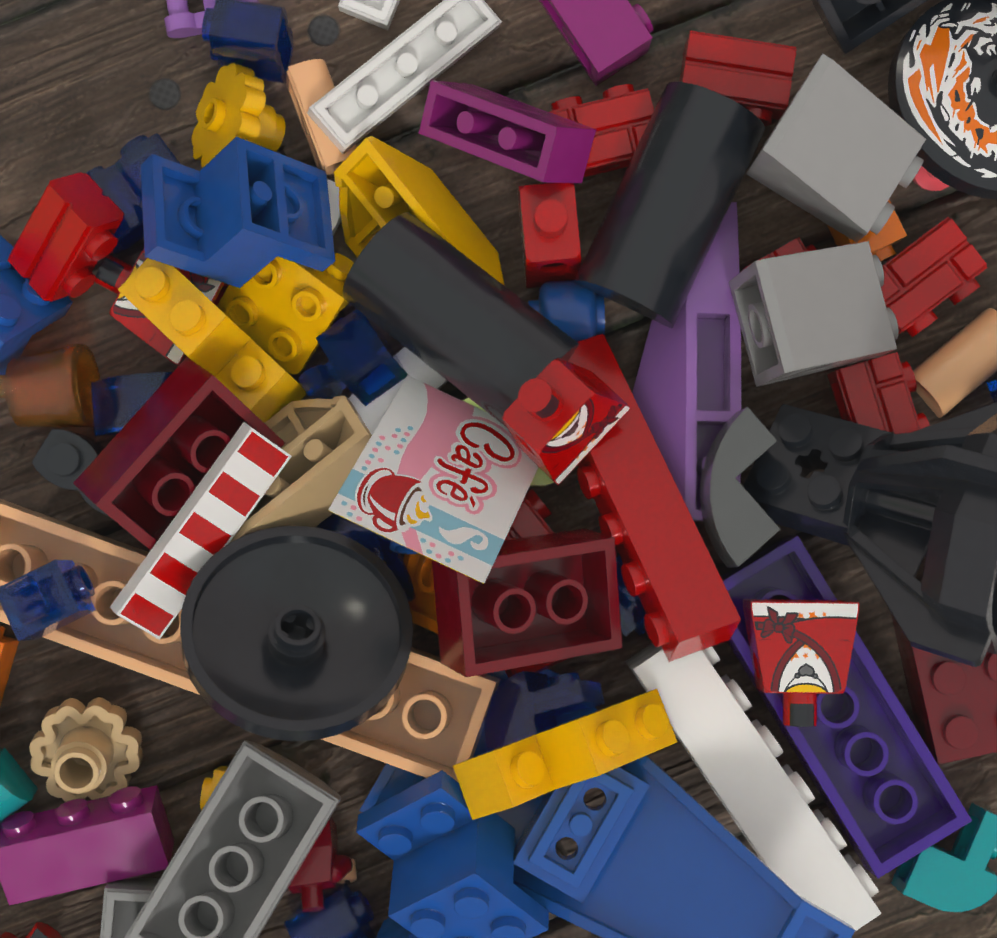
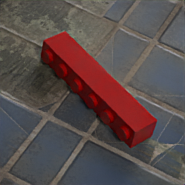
[568,334,741,662]

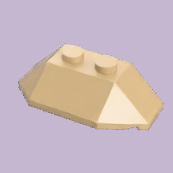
[229,395,372,544]

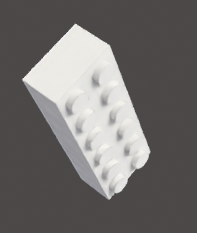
[625,643,881,931]

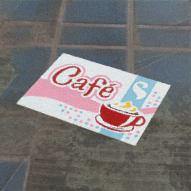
[328,375,538,584]

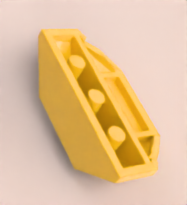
[333,136,504,285]

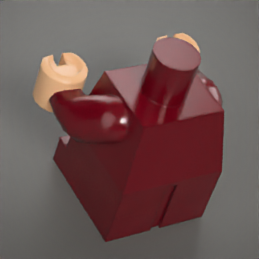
[287,817,357,912]

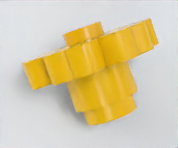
[191,63,286,168]

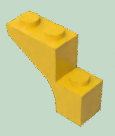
[118,258,308,423]
[453,689,677,820]

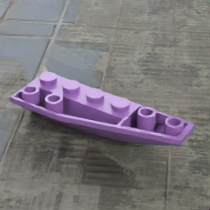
[632,202,741,521]

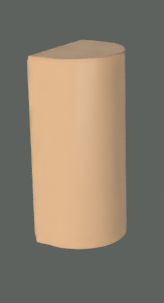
[286,59,357,179]
[913,308,997,418]

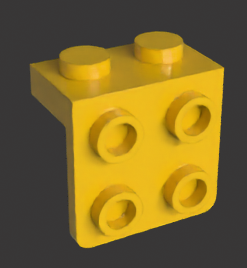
[217,253,354,374]

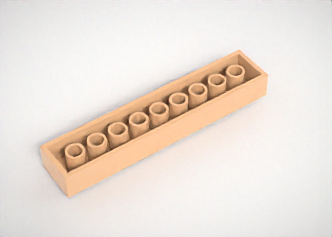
[0,499,500,783]

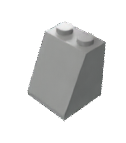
[746,53,926,243]
[729,241,899,387]

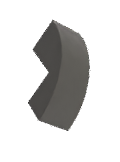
[700,407,780,568]

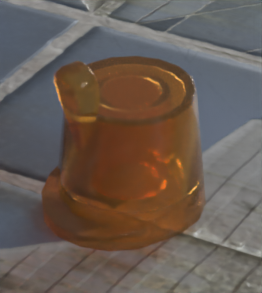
[0,344,102,427]

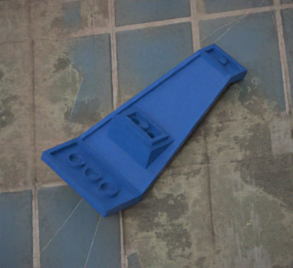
[359,668,856,938]

